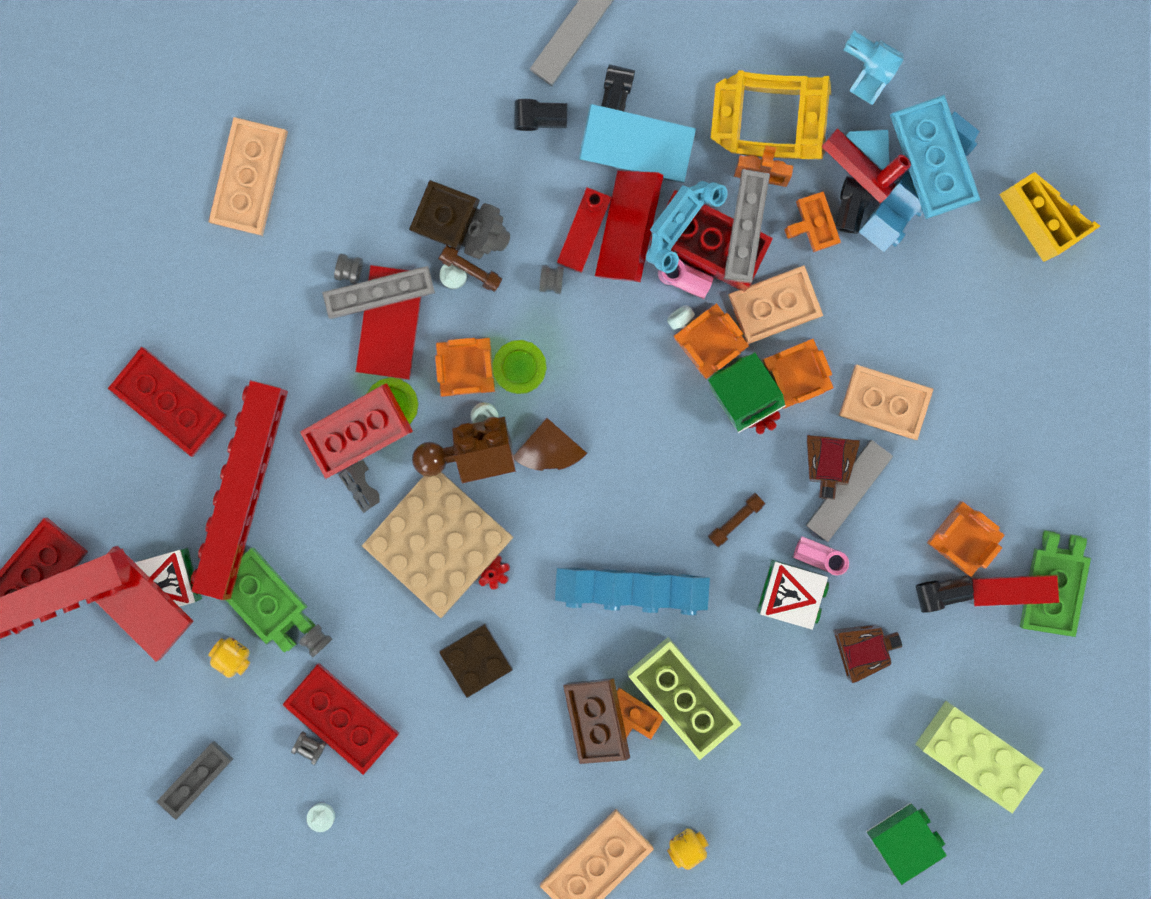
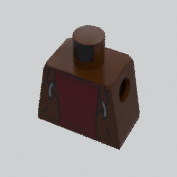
[807,435,860,500]
[833,625,902,683]

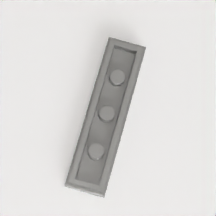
[530,0,614,86]
[724,169,770,284]
[322,266,435,319]
[805,440,893,542]

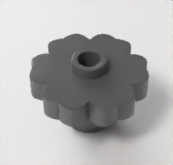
[462,203,510,259]

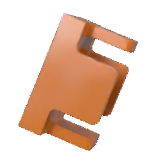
[673,303,749,379]
[435,338,495,397]
[762,339,834,409]
[927,501,1005,577]

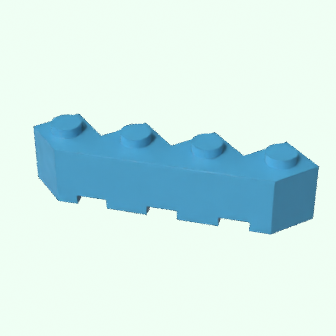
[859,111,980,252]
[555,567,710,615]

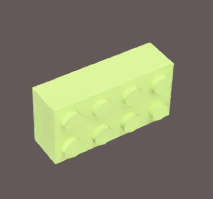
[627,637,741,760]
[915,701,1044,814]

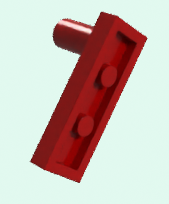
[821,128,911,203]
[557,187,612,274]

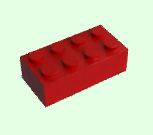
[649,190,773,292]

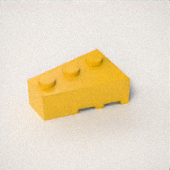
[999,172,1101,262]

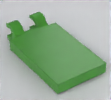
[1019,530,1091,637]
[226,548,316,653]

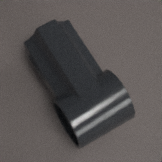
[601,64,635,112]
[514,99,567,131]
[835,176,871,234]
[915,576,974,613]

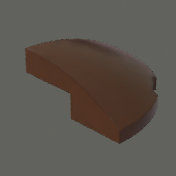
[514,418,587,471]

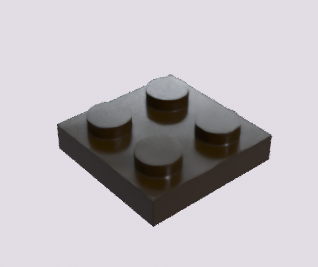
[409,180,480,250]
[439,623,513,698]

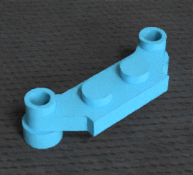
[646,181,727,273]

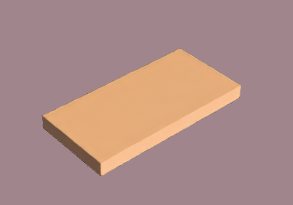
[208,117,288,236]
[540,809,654,899]

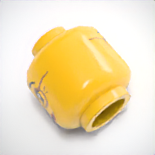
[208,637,251,678]
[667,828,709,870]

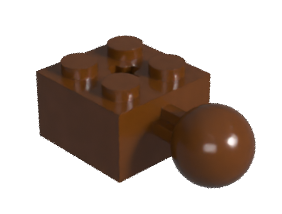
[412,416,516,483]

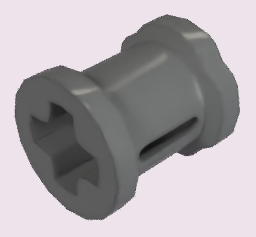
[291,731,326,765]

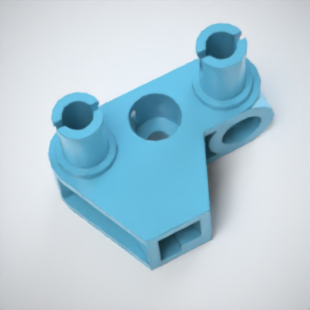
[843,30,904,105]

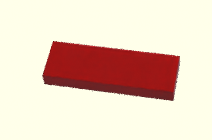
[972,575,1059,606]

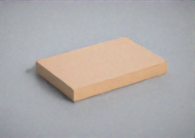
[728,265,823,344]
[839,365,934,440]

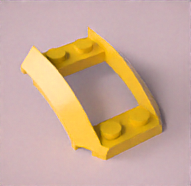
[711,70,832,159]

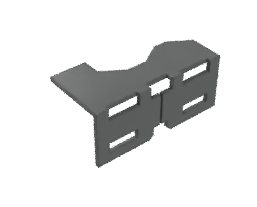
[339,459,380,513]

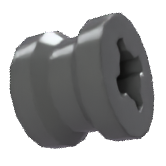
[334,253,363,284]
[539,265,564,294]
[298,624,333,658]

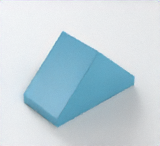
[846,130,889,171]

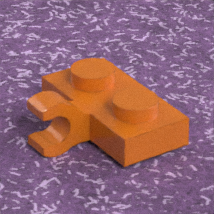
[734,146,793,187]
[784,191,841,253]
[617,687,664,740]

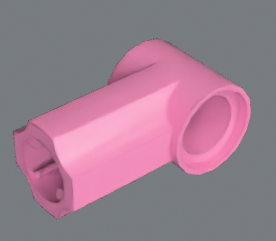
[658,260,714,299]
[793,536,849,576]

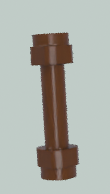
[438,245,502,292]
[708,493,766,548]

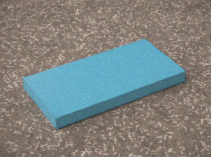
[890,95,981,219]
[579,104,696,183]

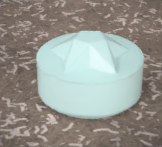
[440,264,467,289]
[667,305,695,329]
[471,402,499,423]
[307,803,335,832]

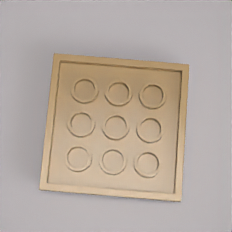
[362,472,514,618]

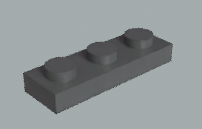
[156,741,233,820]

